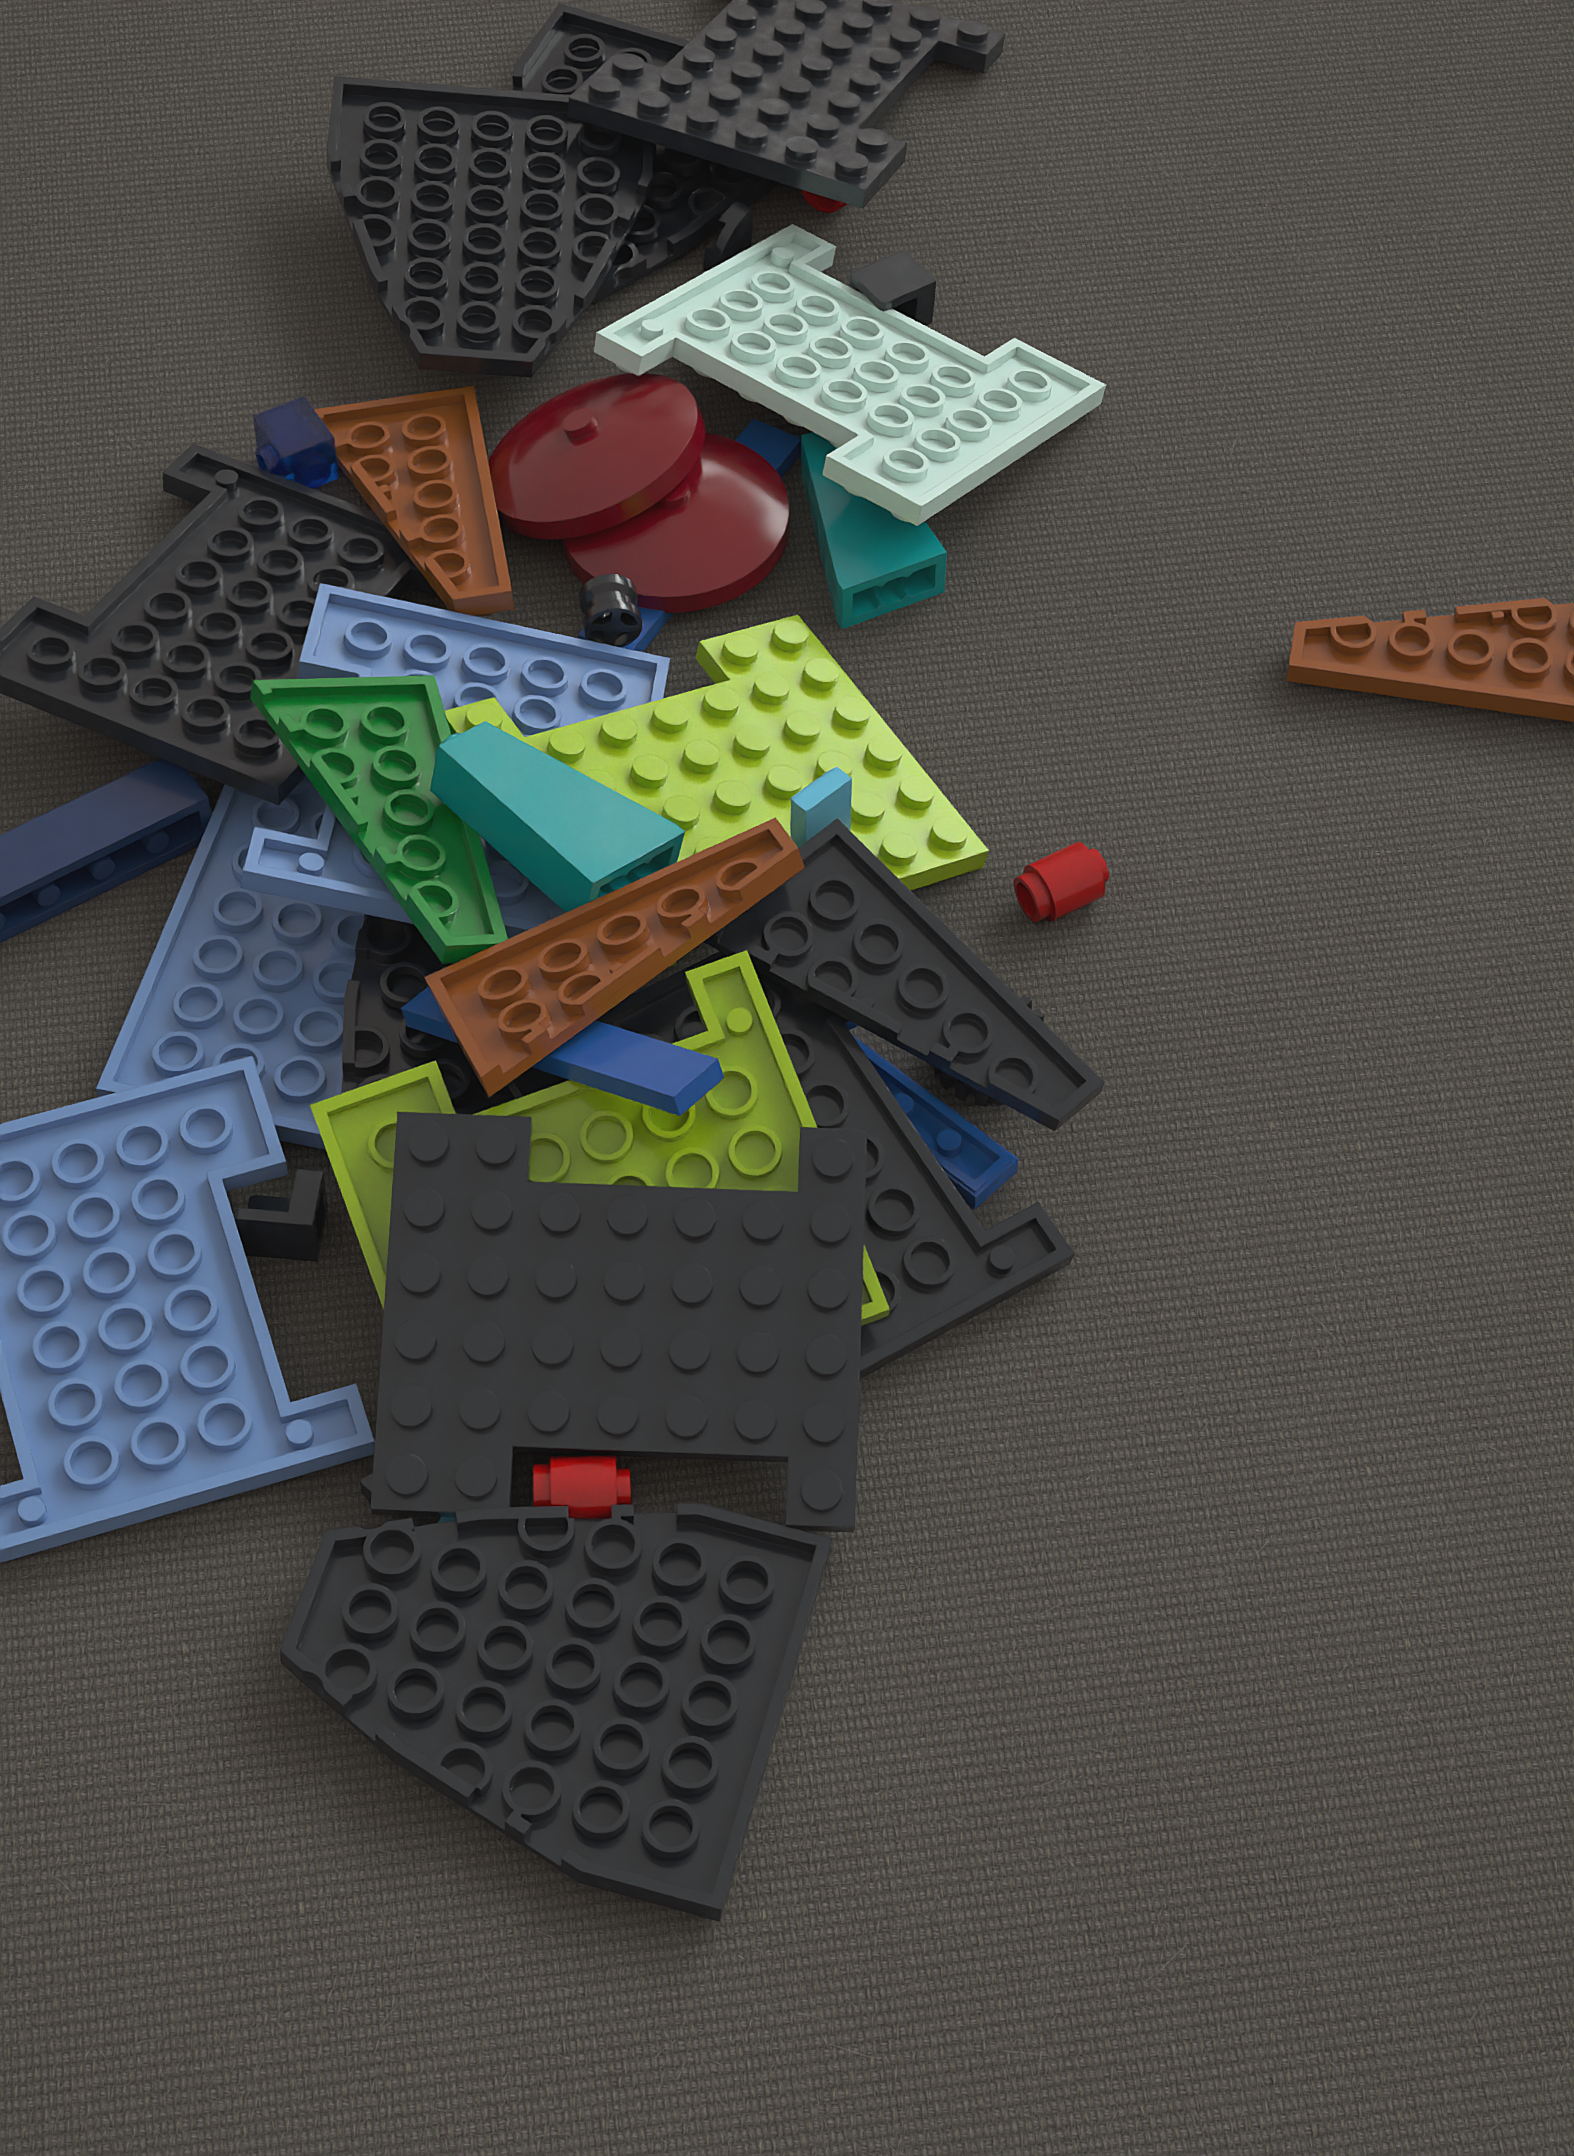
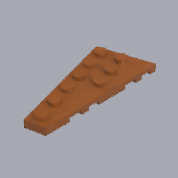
[307,386,515,616]
[1286,598,1574,722]
[424,817,805,1097]

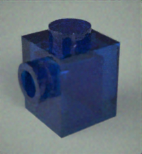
[253,396,339,489]

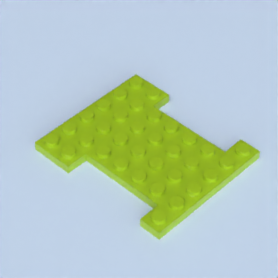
[445,615,989,967]
[310,950,890,1453]

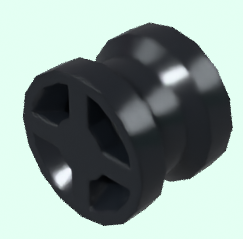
[579,574,642,647]

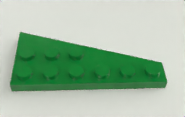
[250,675,508,964]

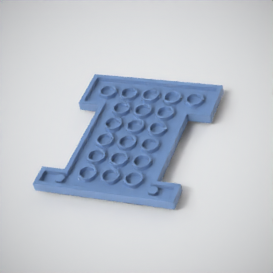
[240,583,670,939]
[0,1056,375,1563]

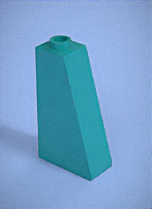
[801,432,947,629]
[430,721,685,913]

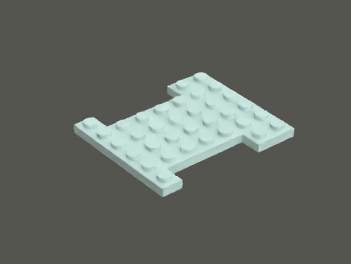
[593,224,1106,526]

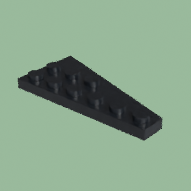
[704,818,1105,1131]

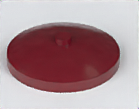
[488,373,706,540]
[562,433,790,613]

